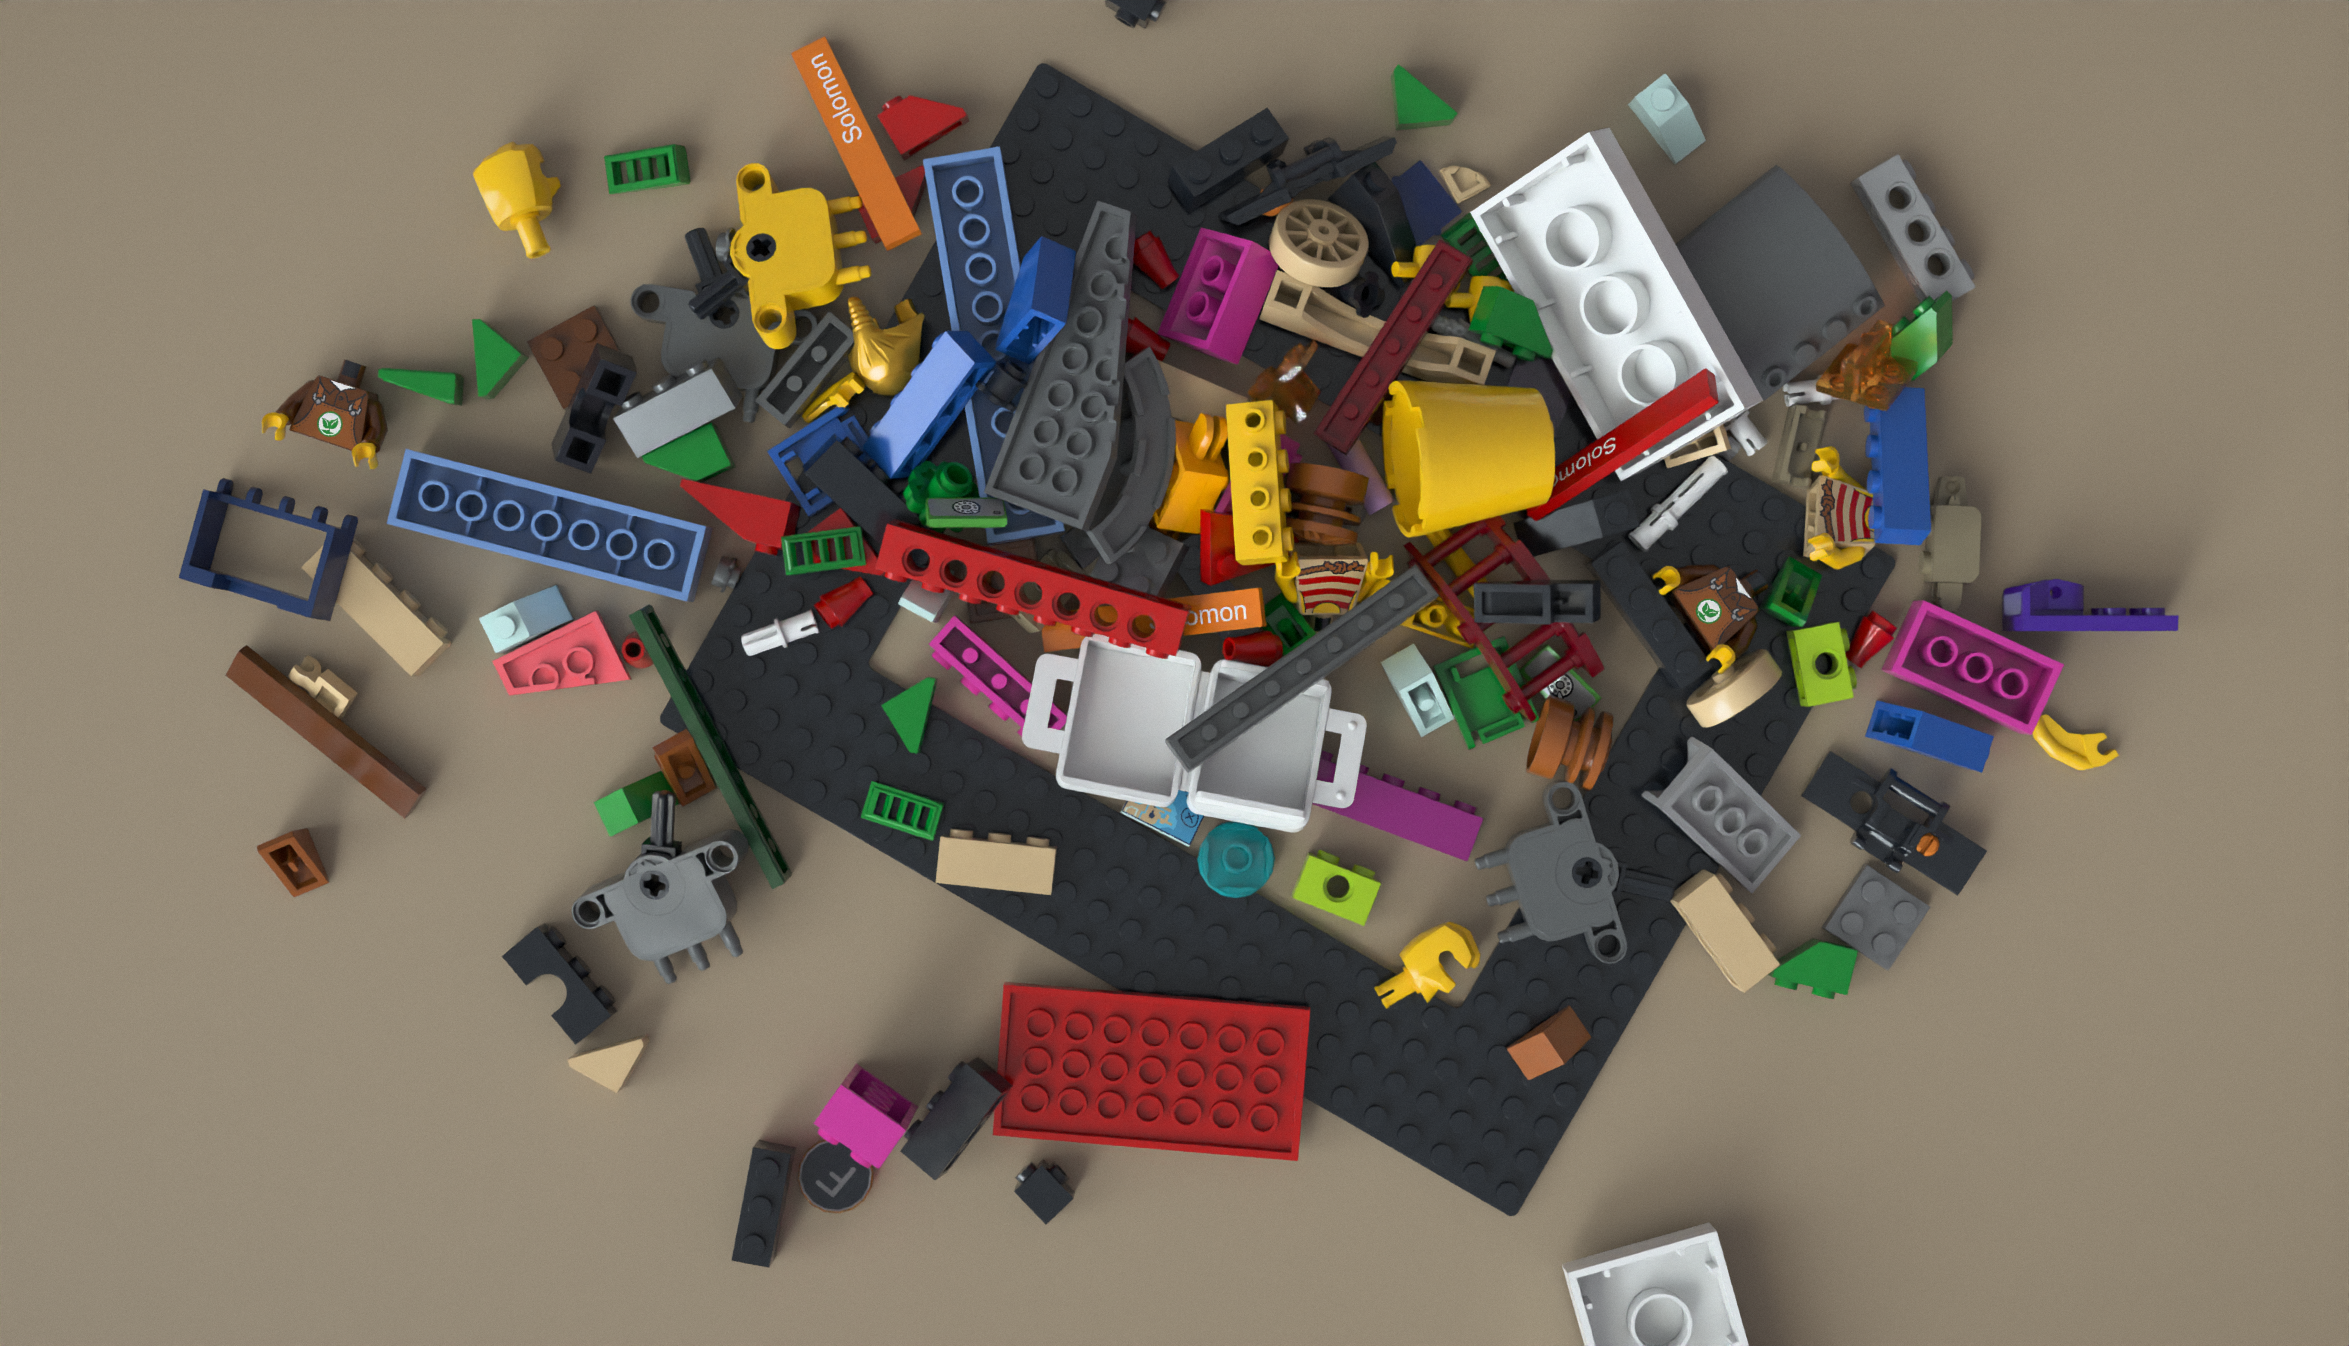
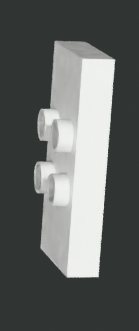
[1470,128,1763,481]
[1562,1223,1749,1346]

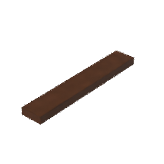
[225,645,426,819]

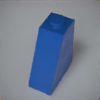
[995,236,1076,364]
[1865,700,1994,773]

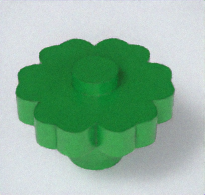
[903,461,980,533]

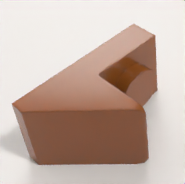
[652,729,716,807]

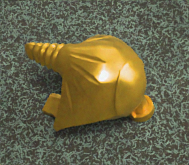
[848,297,925,395]

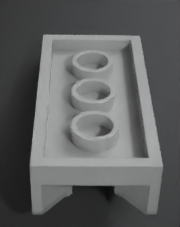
[1642,736,1801,893]

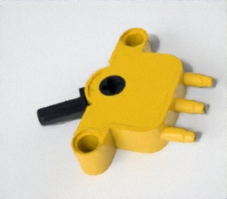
[688,163,872,349]

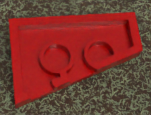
[1200,509,1299,586]

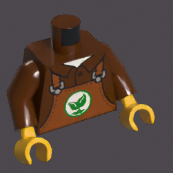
[262,359,388,469]
[1652,564,1769,674]

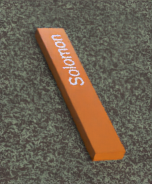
[791,36,922,251]
[1041,588,1266,652]

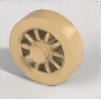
[1269,199,1369,287]
[1686,649,1782,728]

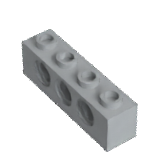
[1850,154,1975,303]

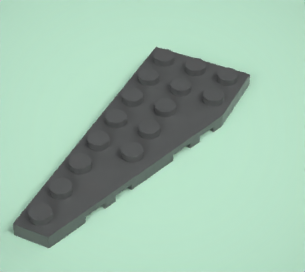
[984,201,1137,532]

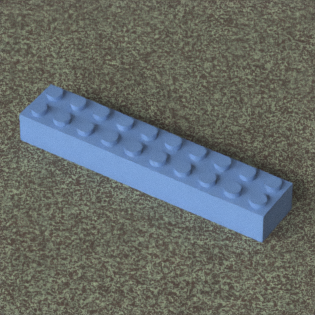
[923,146,1066,545]

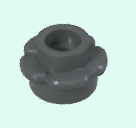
[711,556,742,593]

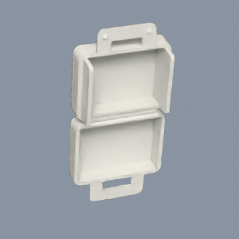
[1022,634,1367,833]

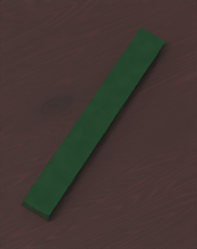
[629,604,792,889]

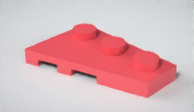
[492,611,632,696]

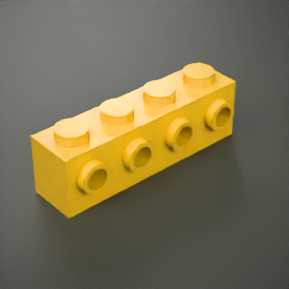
[1226,400,1294,565]

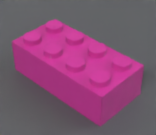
[1881,600,2064,735]
[813,1063,918,1169]

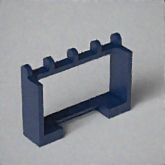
[179,478,358,621]

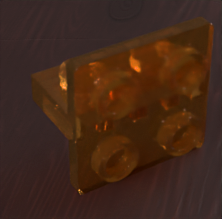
[1816,320,1918,411]
[1246,340,1321,425]

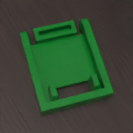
[1433,636,1539,750]

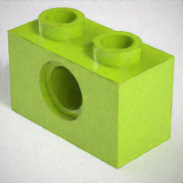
[1786,622,1857,707]
[1291,849,1381,926]

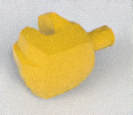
[473,142,561,259]
[1374,921,1481,1009]

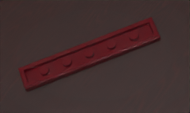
[1313,239,1473,456]

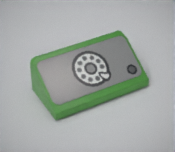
[926,498,1007,528]
[1519,644,1602,721]

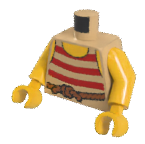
[1803,446,1876,570]
[1274,543,1394,632]

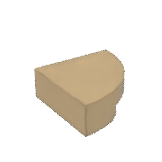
[1439,166,1491,206]

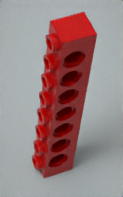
[875,519,1192,659]

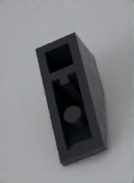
[1328,162,1417,288]
[1513,489,1640,557]

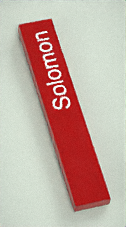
[1527,368,1719,521]

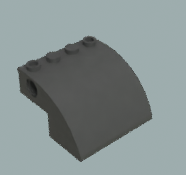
[1675,165,1885,401]

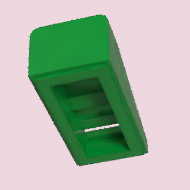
[604,144,691,195]
[1441,213,1508,281]
[378,368,464,406]
[781,526,867,576]
[861,781,945,841]

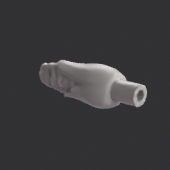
[1431,315,1516,369]

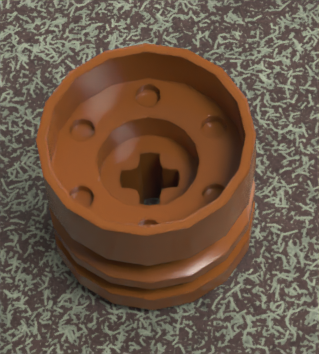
[1286,462,1369,546]
[1526,695,1614,791]

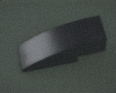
[1474,580,1601,624]

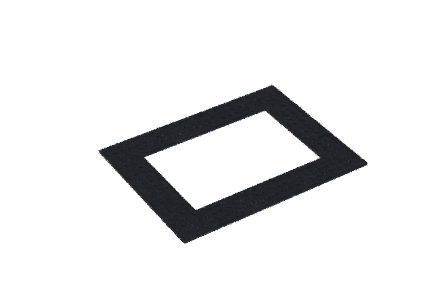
[660,63,1895,1216]

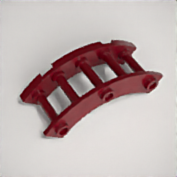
[1403,516,1605,722]

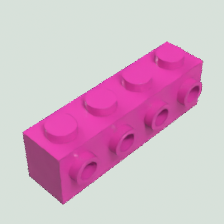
[929,615,1067,737]

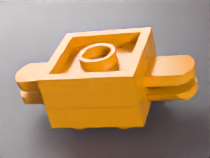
[1149,413,1229,540]

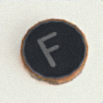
[797,1138,874,1214]

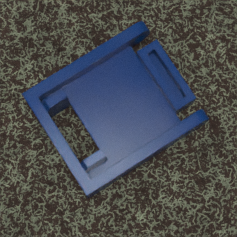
[767,405,872,517]

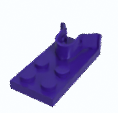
[2002,579,2178,631]

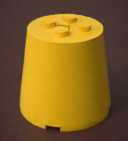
[1382,380,1555,537]

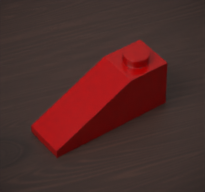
[680,479,801,556]

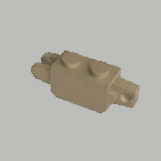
[1919,476,1982,613]

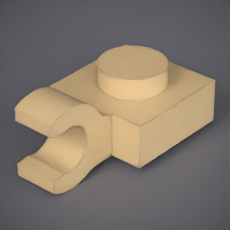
[288,655,358,719]

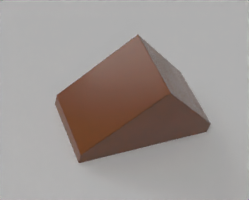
[257,828,329,897]
[1506,1005,1592,1080]

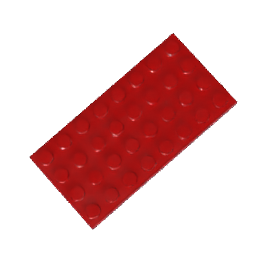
[993,982,1310,1161]

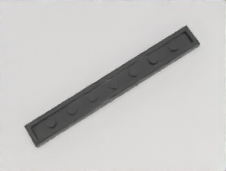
[1165,564,1439,773]

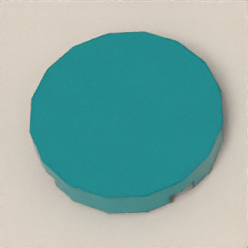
[1197,821,1275,898]

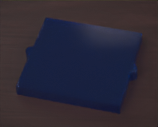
[1391,160,1462,246]

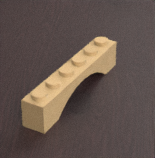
[1260,270,1496,385]

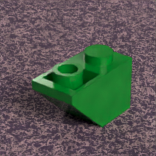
[1468,286,1553,362]
[1881,290,1953,381]
[642,423,736,483]
[1768,938,1858,999]

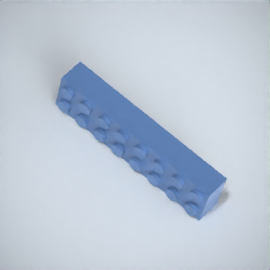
[387,449,713,602]

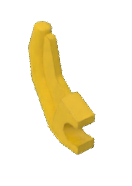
[802,372,865,423]
[2033,714,2119,770]

